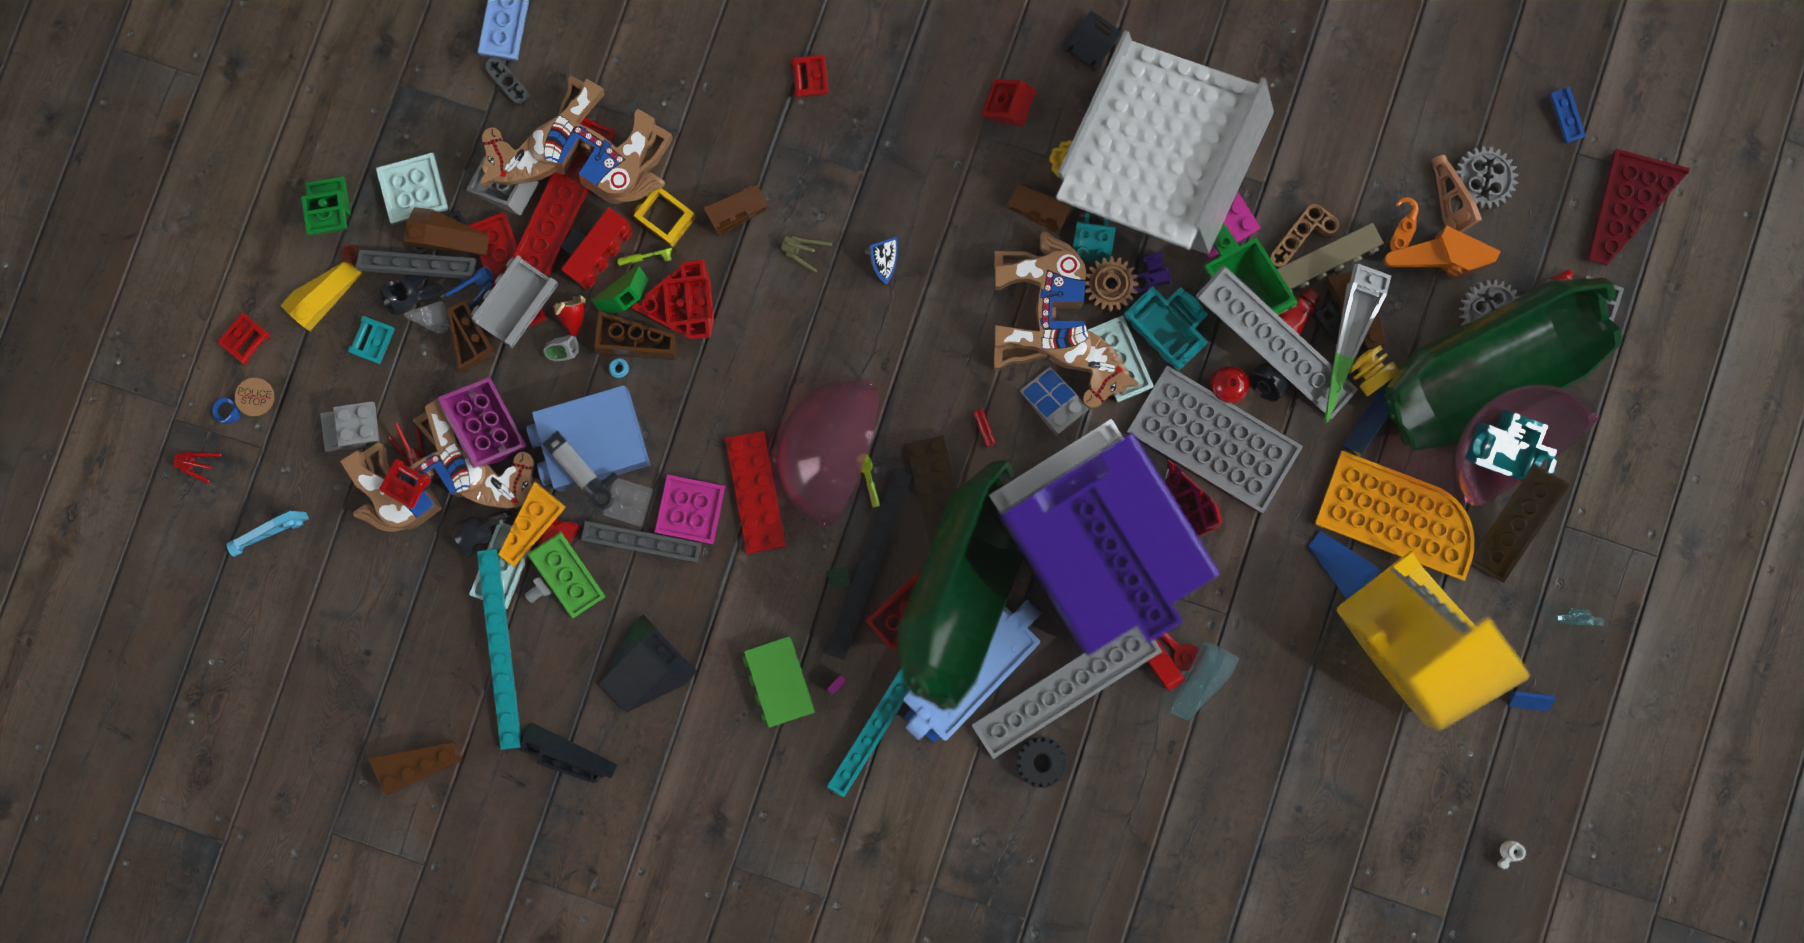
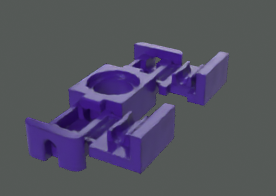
[1109,252,1172,293]

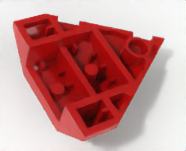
[631,259,714,340]
[1164,460,1222,538]

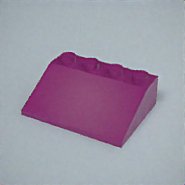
[437,377,526,468]

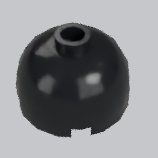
[1248,362,1289,402]

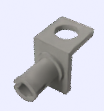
[525,576,554,603]

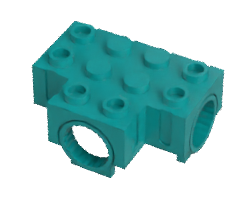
[1123,286,1208,372]
[1464,409,1557,480]

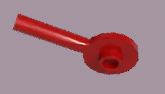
[1159,632,1201,671]

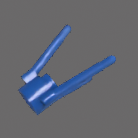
[445,267,494,308]

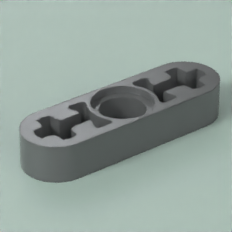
[486,57,529,106]

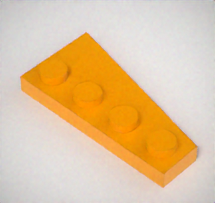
[498,481,566,567]

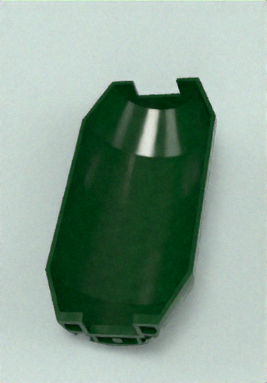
[1383,278,1623,451]
[898,460,1023,711]

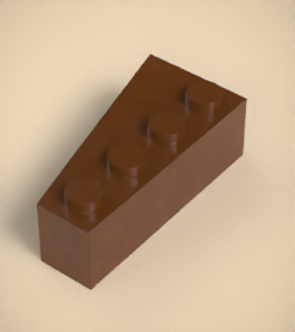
[1324,272,1387,352]
[594,311,677,360]

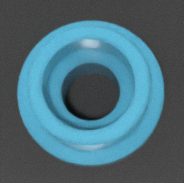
[609,358,629,378]

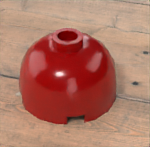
[1209,366,1249,404]

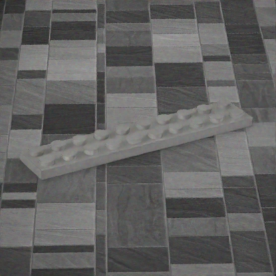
[1196,266,1358,419]
[972,626,1162,759]

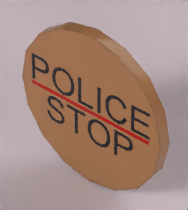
[235,378,275,417]

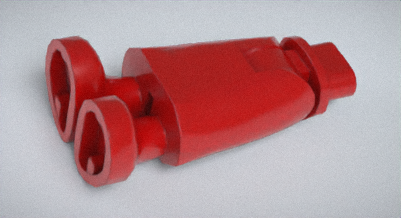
[1278,288,1320,335]

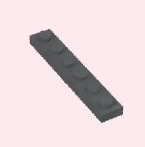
[356,250,476,279]
[581,521,702,563]

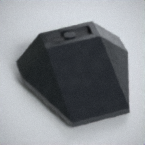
[599,614,698,712]

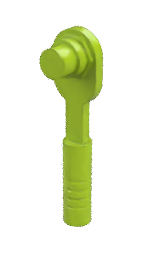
[617,248,672,267]
[857,453,880,508]

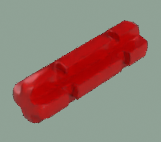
[974,409,996,447]

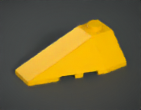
[280,260,362,331]

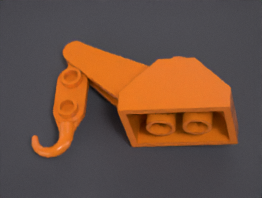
[1384,197,1501,278]

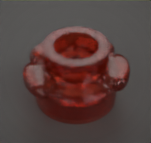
[342,245,360,264]

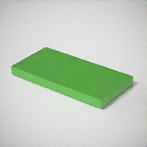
[527,531,606,619]

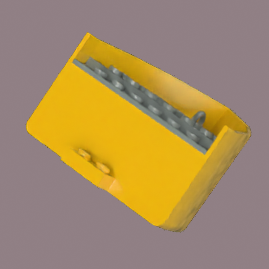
[1337,551,1530,730]

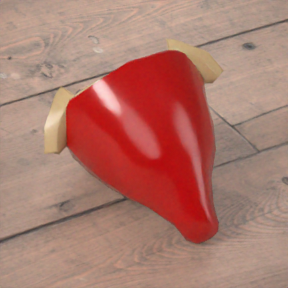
[553,295,585,337]

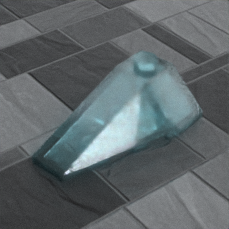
[1170,641,1240,721]

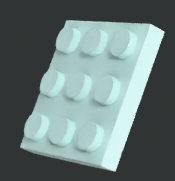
[376,153,449,225]

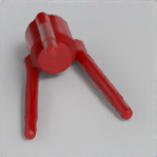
[388,423,426,467]
[173,451,222,483]

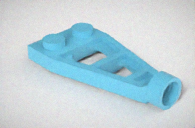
[227,511,309,557]

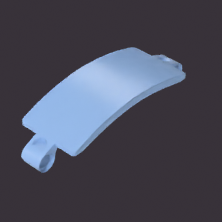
[903,599,1042,741]

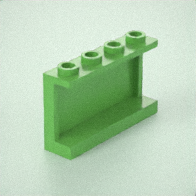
[742,636,815,728]

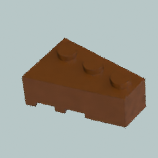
[704,185,769,236]
[447,299,497,373]

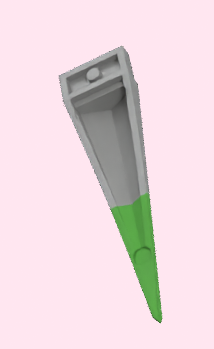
[1324,263,1391,423]

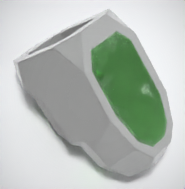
[543,335,579,361]

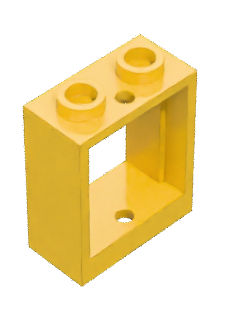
[633,188,696,248]

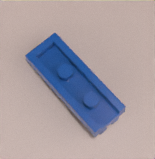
[1549,87,1586,144]

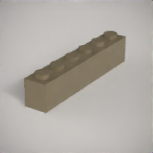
[1277,223,1384,293]

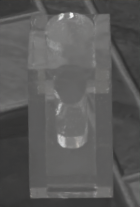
[404,301,450,334]

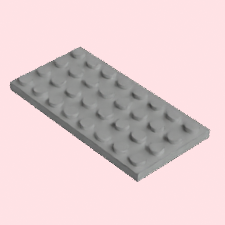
[1126,365,1303,514]

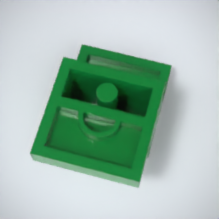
[301,177,351,236]

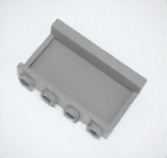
[471,255,558,349]

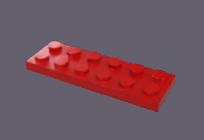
[469,212,547,327]
[725,431,786,554]

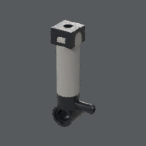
[542,431,618,510]

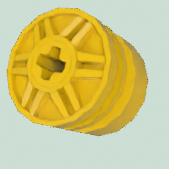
[1349,345,1400,397]

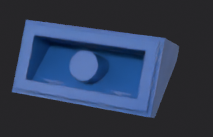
[1509,691,1555,711]

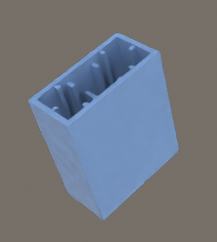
[527,385,650,492]

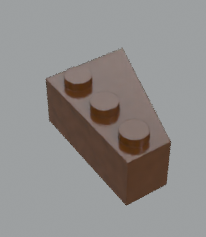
[1007,184,1072,235]

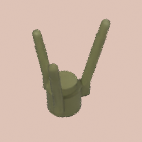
[781,236,832,272]

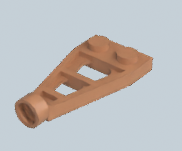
[1431,155,1482,232]

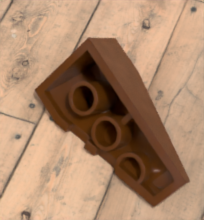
[404,207,489,255]

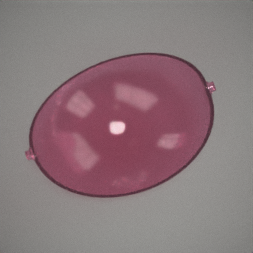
[778,379,879,529]
[1455,385,1599,507]

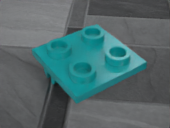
[1073,211,1116,264]

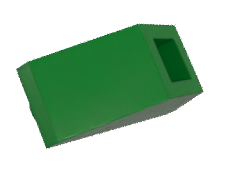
[591,264,649,314]

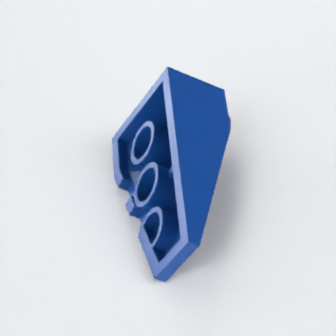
[1308,531,1383,599]

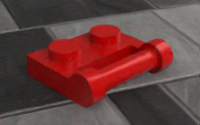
[790,55,829,99]
[217,312,271,365]
[379,459,431,509]

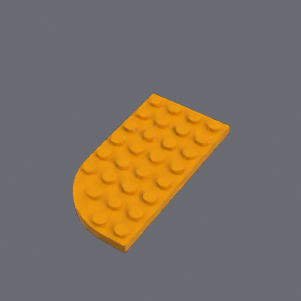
[1314,451,1475,581]

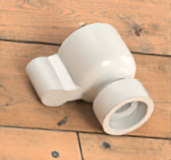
[1497,840,1526,869]

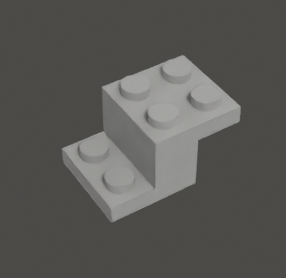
[320,401,380,453]

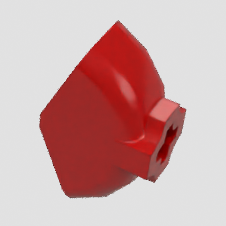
[538,518,581,546]

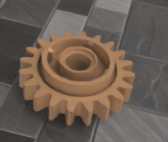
[1085,256,1139,311]

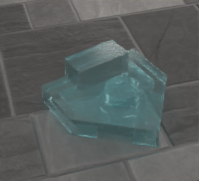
[1558,608,1604,627]

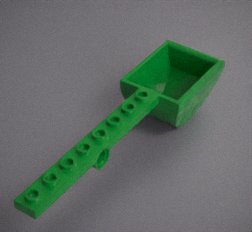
[1205,222,1297,315]

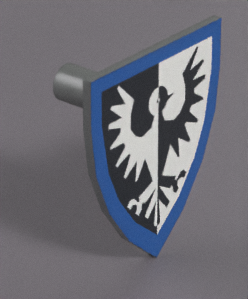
[865,236,898,285]

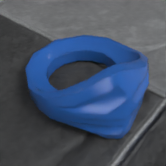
[212,398,240,424]

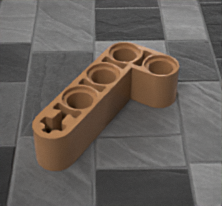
[1269,204,1339,269]

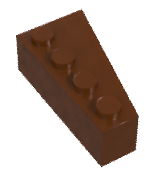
[369,742,463,795]

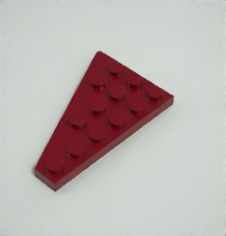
[1587,149,1690,266]

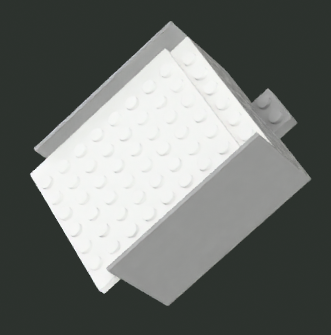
[1056,30,1274,254]

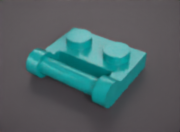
[347,315,395,365]

